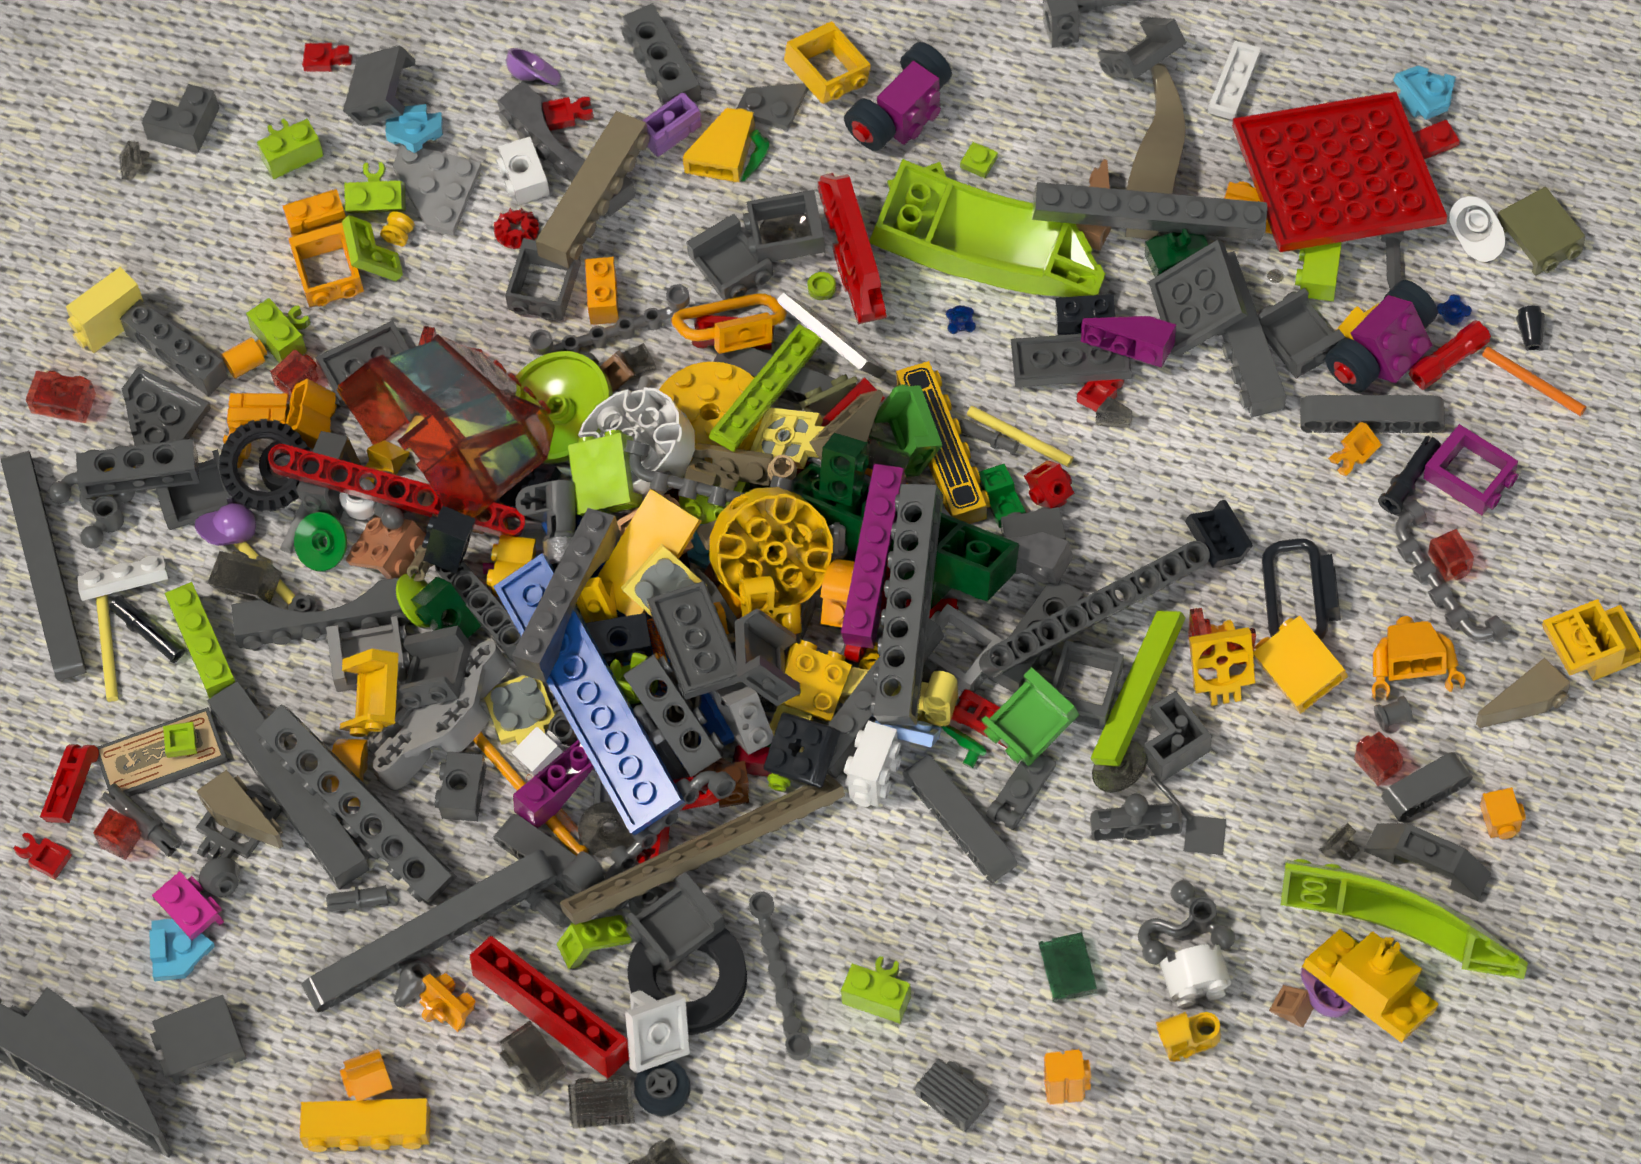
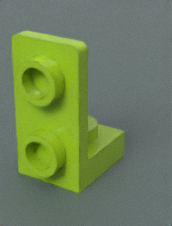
[556,915,632,970]

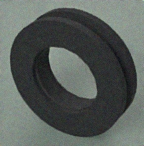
[627,928,747,1035]

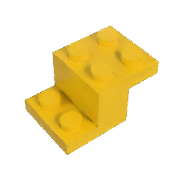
[1542,599,1641,681]

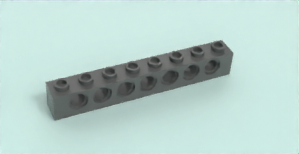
[871,484,943,726]
[255,704,457,903]

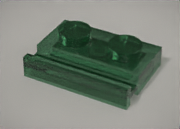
[1038,932,1097,1003]

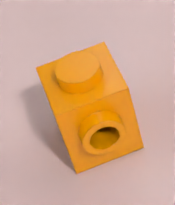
[1480,787,1526,840]

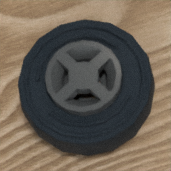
[634,1061,690,1116]

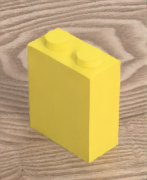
[66,266,144,353]

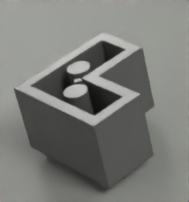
[142,84,220,153]
[1143,691,1212,783]

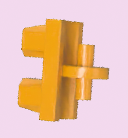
[419,973,476,1032]

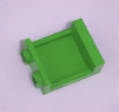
[874,384,942,477]
[981,667,1079,767]

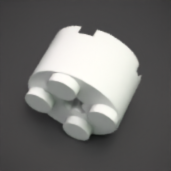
[1160,944,1231,1008]

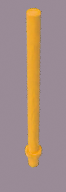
[473,732,589,856]

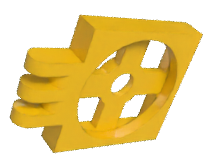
[1189,627,1255,706]

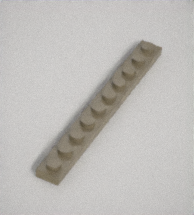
[560,774,845,925]

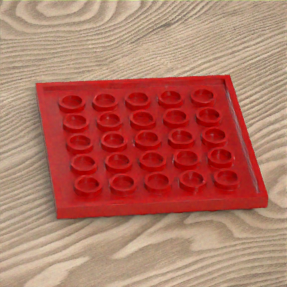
[1232,91,1447,252]

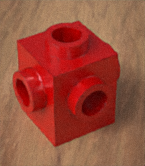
[1024,461,1075,509]

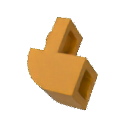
[820,559,855,628]
[329,739,368,807]

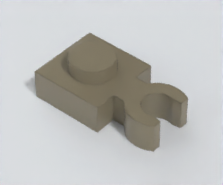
[684,457,740,491]

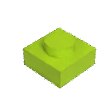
[960,142,998,178]
[163,722,197,758]

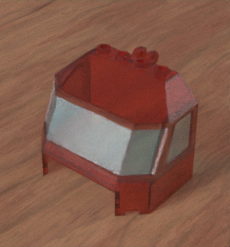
[337,334,555,518]

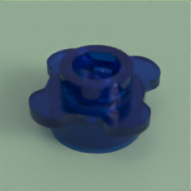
[1437,294,1472,326]
[946,305,976,334]

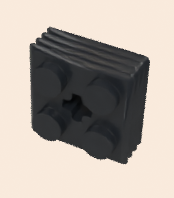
[763,712,841,788]

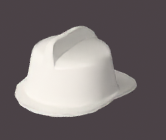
[1449,196,1506,262]

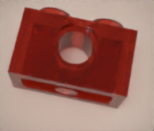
[25,370,96,423]

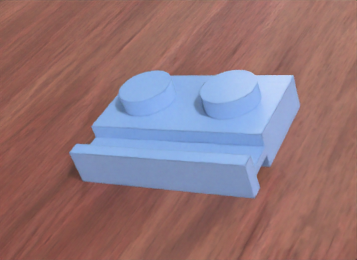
[875,720,942,747]

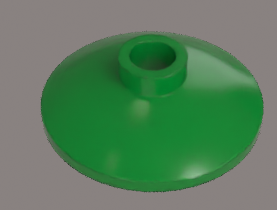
[294,512,347,571]

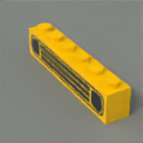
[896,361,990,524]

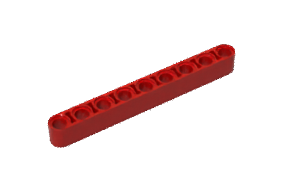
[268,444,525,537]

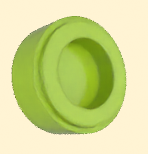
[807,272,836,300]

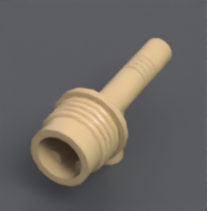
[767,455,797,480]

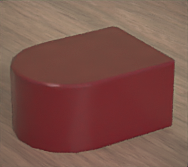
[732,745,772,777]

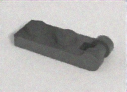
[986,754,1056,831]

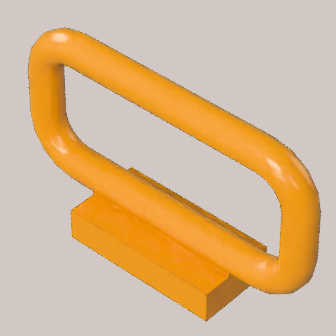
[671,293,787,354]

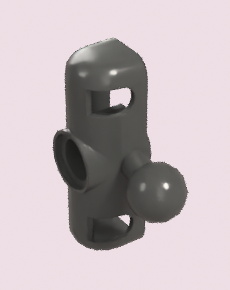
[1090,793,1183,841]

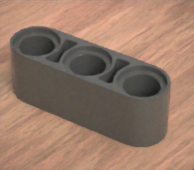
[1381,752,1473,822]

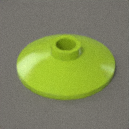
[396,573,431,629]

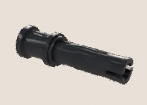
[1378,436,1441,515]

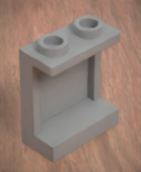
[326,616,411,692]

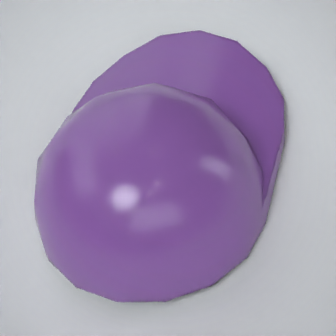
[506,48,560,85]
[194,503,256,546]
[1300,967,1353,1018]

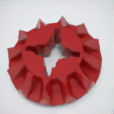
[494,207,539,249]

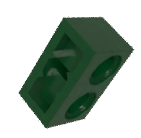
[819,432,870,506]

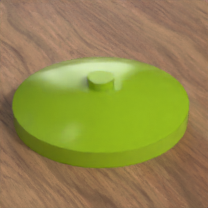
[502,351,613,464]

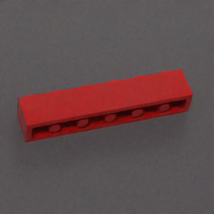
[469,936,629,1079]

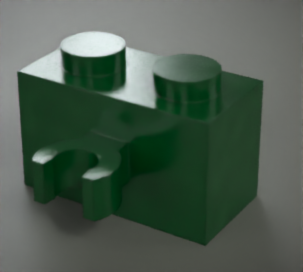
[1145,228,1209,277]

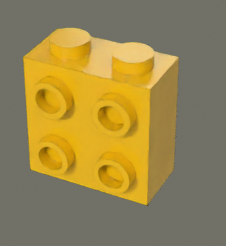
[782,640,852,722]

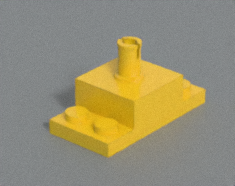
[1302,929,1439,1043]

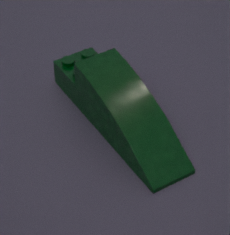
[793,462,1019,609]

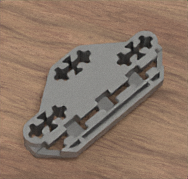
[368,641,510,790]

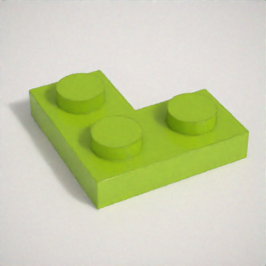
[342,215,403,281]

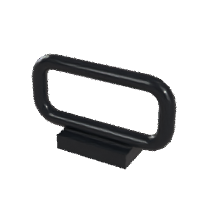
[1262,538,1341,640]

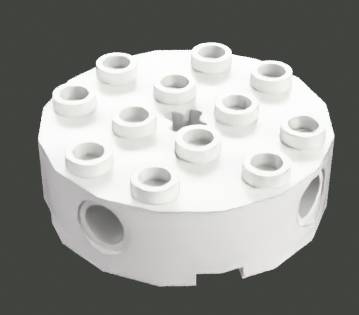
[578,387,695,501]

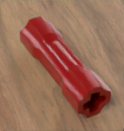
[1408,320,1491,390]

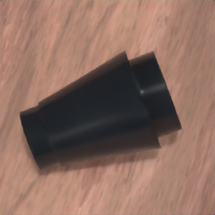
[1516,306,1545,351]

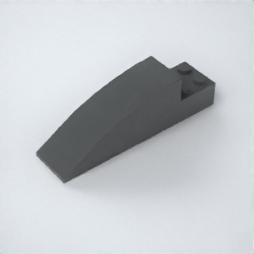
[0,987,172,1158]

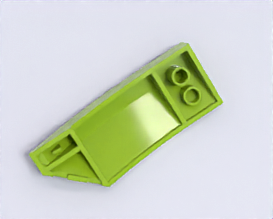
[869,159,1105,297]
[1280,859,1528,979]

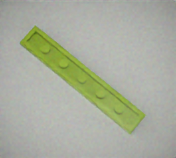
[709,324,823,452]
[1090,611,1186,766]

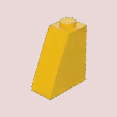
[683,108,755,183]

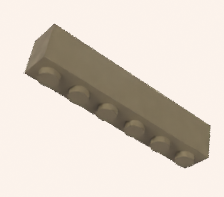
[536,111,650,269]

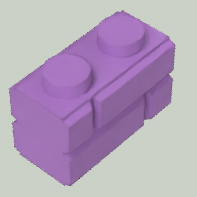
[642,92,702,157]

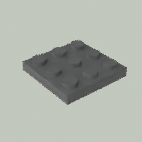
[1148,240,1248,357]

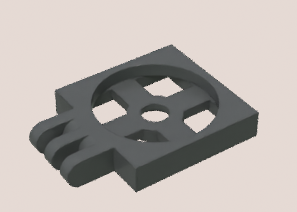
[196,789,282,861]

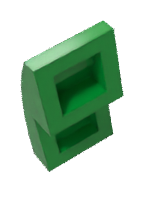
[979,463,1026,528]

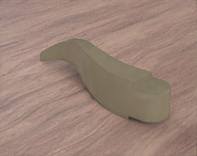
[1125,63,1186,240]

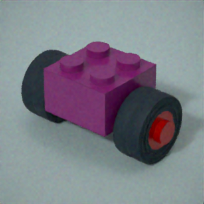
[844,42,952,151]
[1325,280,1438,392]

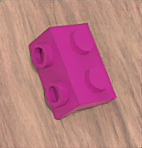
[152,871,224,941]

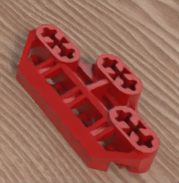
[817,173,887,325]

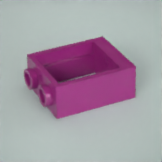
[1423,424,1519,516]

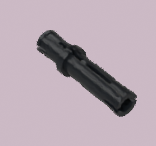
[109,595,185,663]

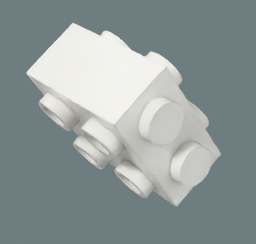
[844,721,902,807]

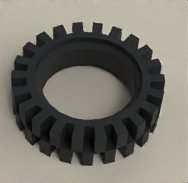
[219,419,308,512]

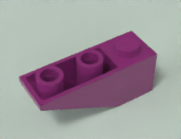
[1081,316,1176,368]
[513,740,594,828]

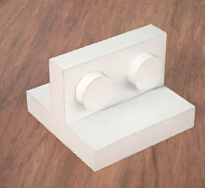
[625,990,689,1073]

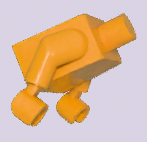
[1372,616,1466,700]

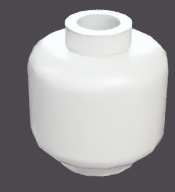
[339,478,375,520]

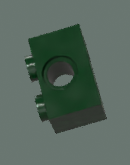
[411,576,481,639]

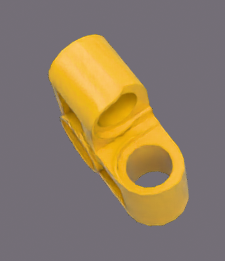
[739,576,802,634]
[1156,1012,1221,1062]

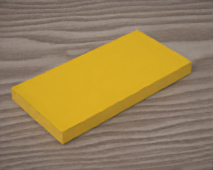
[597,489,702,616]

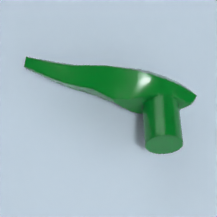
[741,129,769,182]
[941,725,987,769]

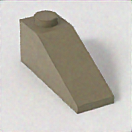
[809,390,883,461]
[1476,658,1570,728]

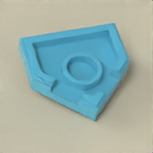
[1393,65,1456,120]
[386,104,443,153]
[149,919,215,981]

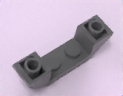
[1364,823,1491,901]

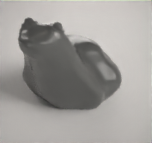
[394,960,434,1007]

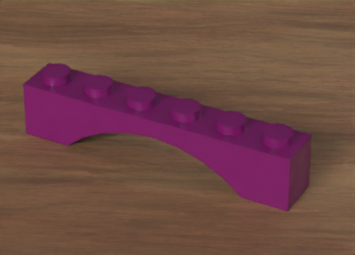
[841,464,906,649]

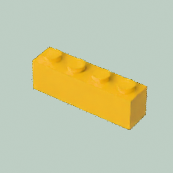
[299,1098,431,1152]

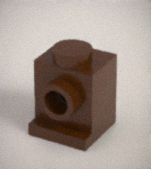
[714,761,749,808]

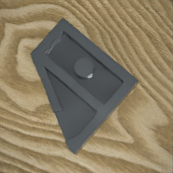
[736,83,809,132]

